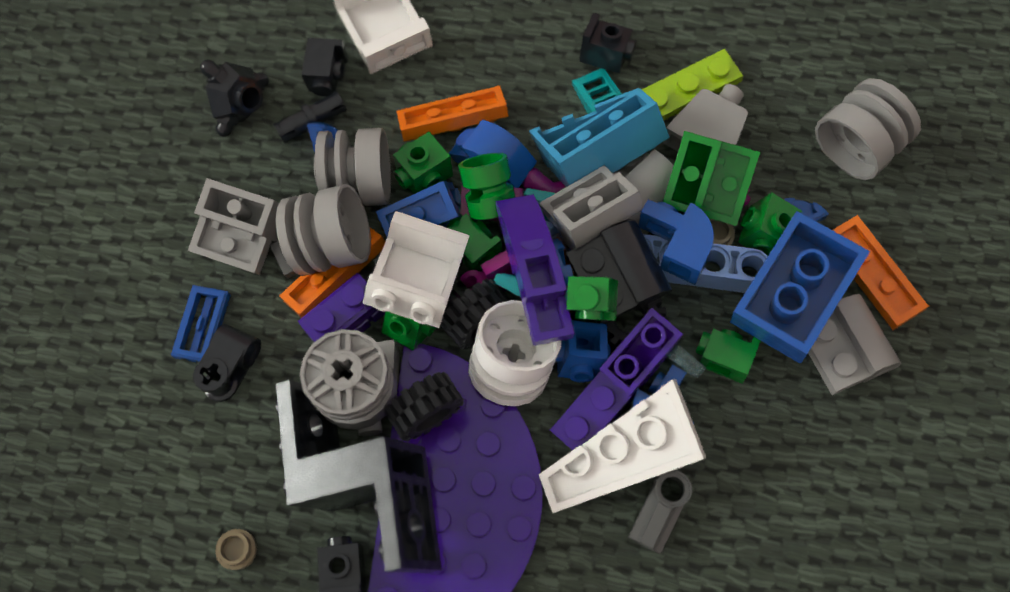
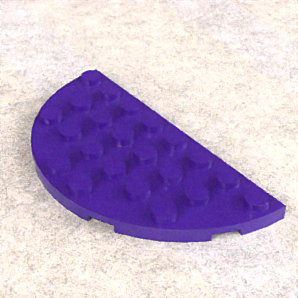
[368,343,543,592]

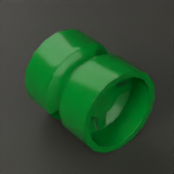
[458,153,516,220]

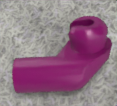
[522,167,566,193]

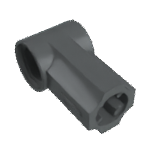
[628,470,692,554]

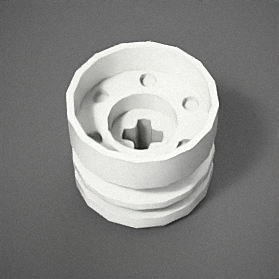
[468,300,561,407]

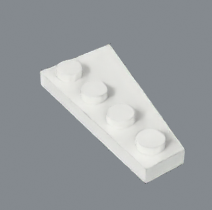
[539,379,706,513]

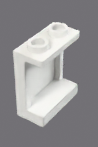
[333,0,433,74]
[363,211,470,328]

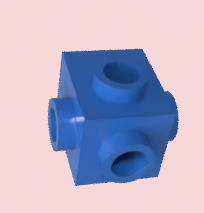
[555,320,611,383]

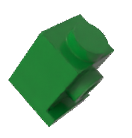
[446,213,503,272]
[567,276,618,321]
[695,329,761,384]

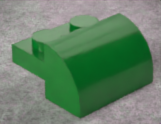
[663,131,760,226]

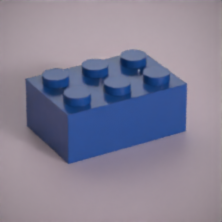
[730,211,870,364]

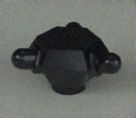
[200,59,269,137]

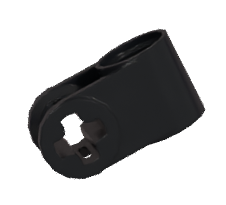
[193,324,261,402]

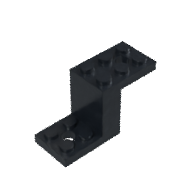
[275,380,442,573]

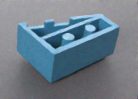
[529,88,670,187]

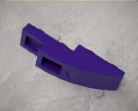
[495,194,575,346]
[550,308,684,451]

